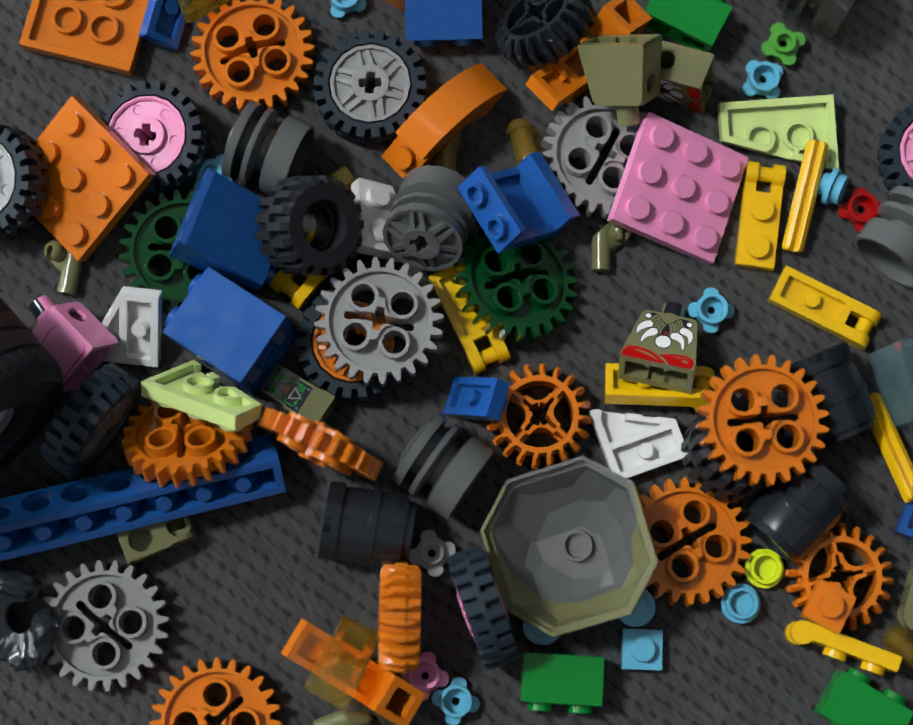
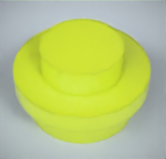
[744,549,784,589]

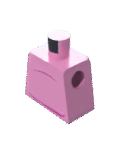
[28,295,119,393]

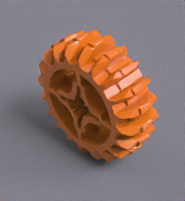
[487,363,592,470]
[784,523,894,631]
[378,563,421,674]

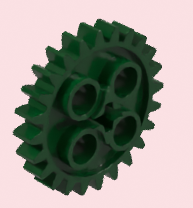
[119,189,195,310]
[452,228,578,343]

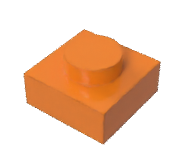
[800,579,857,634]

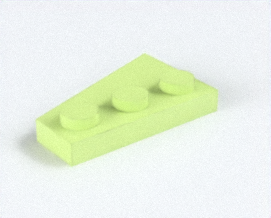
[717,94,839,171]
[141,360,261,432]

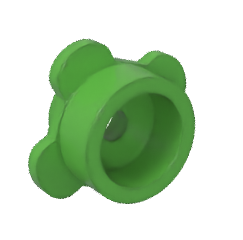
[761,23,806,66]

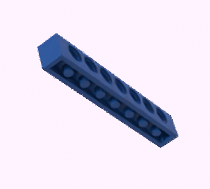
[0,434,286,561]

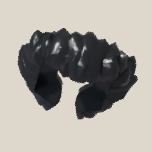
[0,570,62,671]

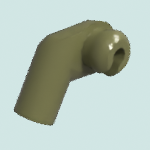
[591,222,631,273]
[313,710,374,725]

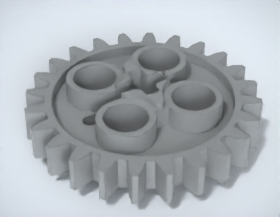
[541,96,646,219]
[314,257,444,387]
[44,560,171,691]

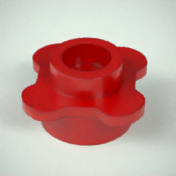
[837,187,881,232]

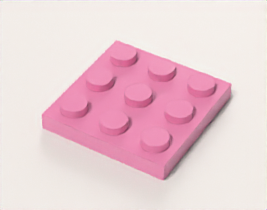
[607,112,749,264]

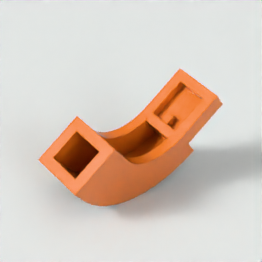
[525,0,652,111]
[381,63,508,179]
[281,618,426,725]

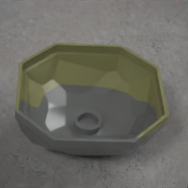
[480,456,659,637]

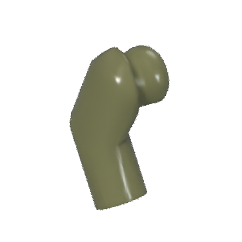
[44,240,82,297]

